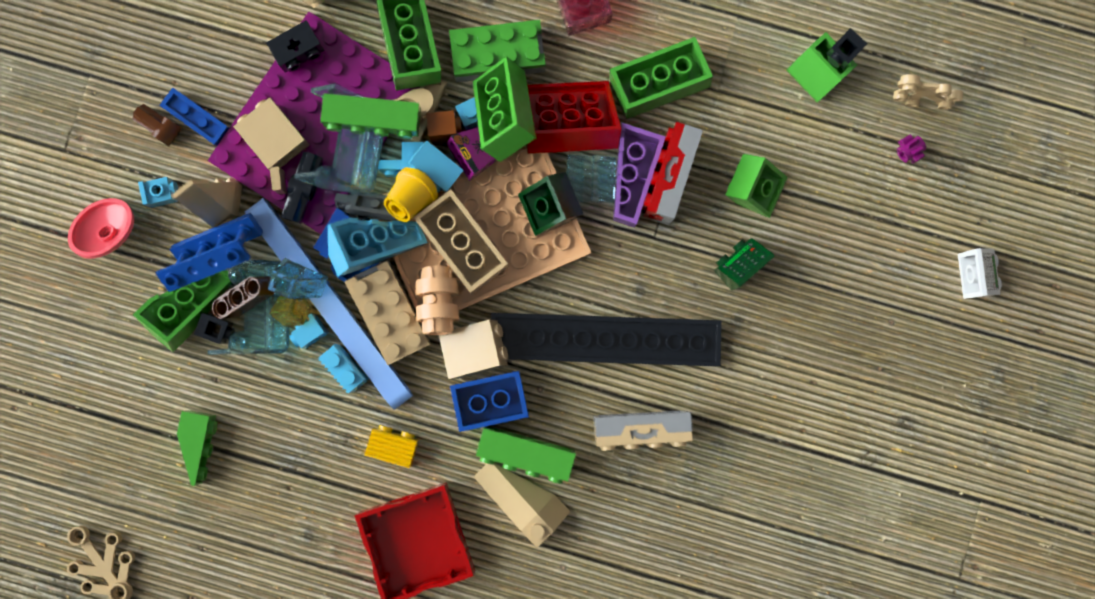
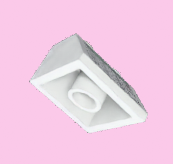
[958,248,1002,299]

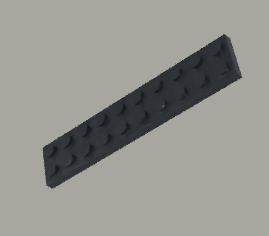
[491,313,722,367]

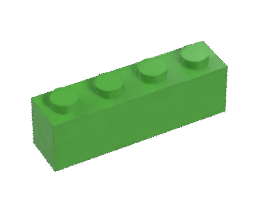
[321,93,421,139]

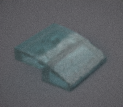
[566,155,616,203]

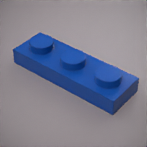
[159,88,229,146]

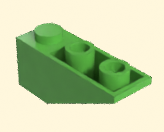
[177,410,218,486]

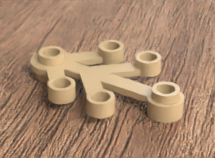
[893,74,963,110]
[67,526,135,599]

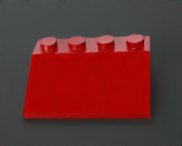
[526,81,622,154]

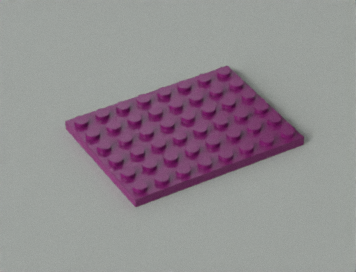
[207,11,421,234]

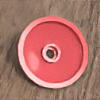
[68,198,134,259]

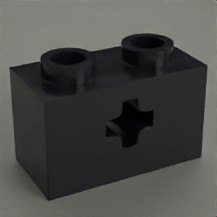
[266,20,325,73]

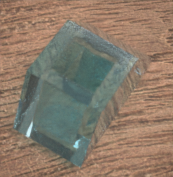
[268,258,328,299]

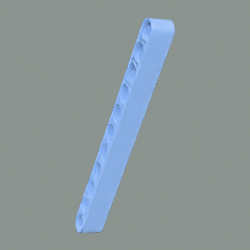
[245,198,413,410]

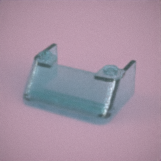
[294,83,383,194]
[208,259,289,355]

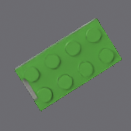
[449,20,546,82]

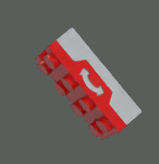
[642,122,703,225]

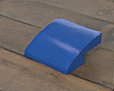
[313,208,352,259]

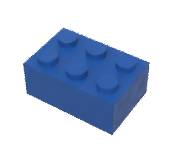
[450,371,529,432]

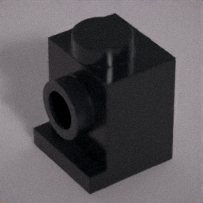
[826,28,868,69]
[194,313,235,344]

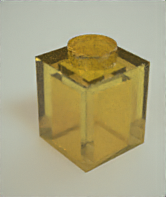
[269,293,313,327]

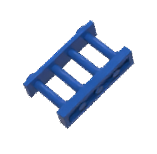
[155,212,263,292]

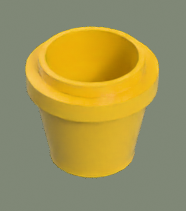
[384,167,438,222]

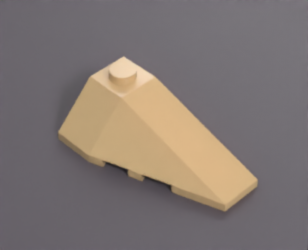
[172,178,242,228]
[473,463,571,548]

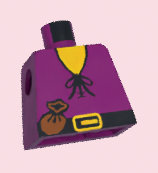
[446,127,497,181]

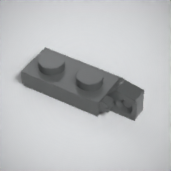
[334,190,396,221]

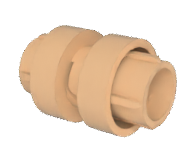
[415,266,459,335]

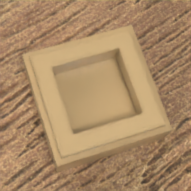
[270,167,287,194]

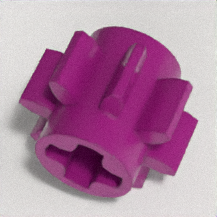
[896,134,927,164]

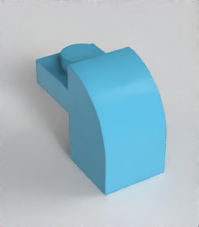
[378,142,424,177]

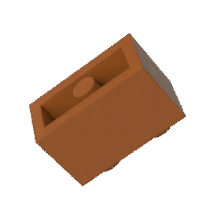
[426,110,463,146]

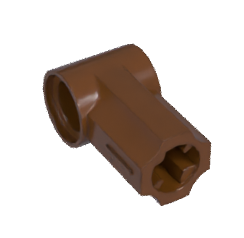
[132,104,182,146]

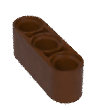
[212,276,276,319]

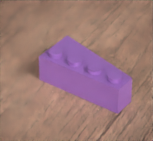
[613,122,665,228]

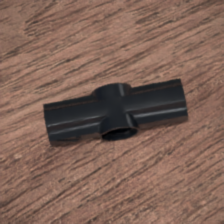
[281,151,323,224]

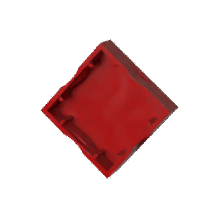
[354,482,476,599]

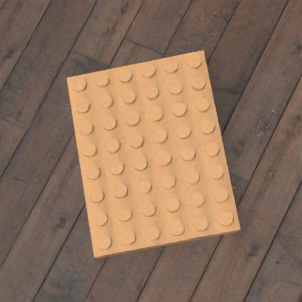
[379,145,591,324]

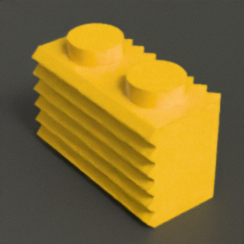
[364,425,419,468]

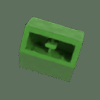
[786,32,857,103]

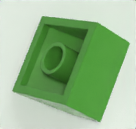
[725,154,788,218]

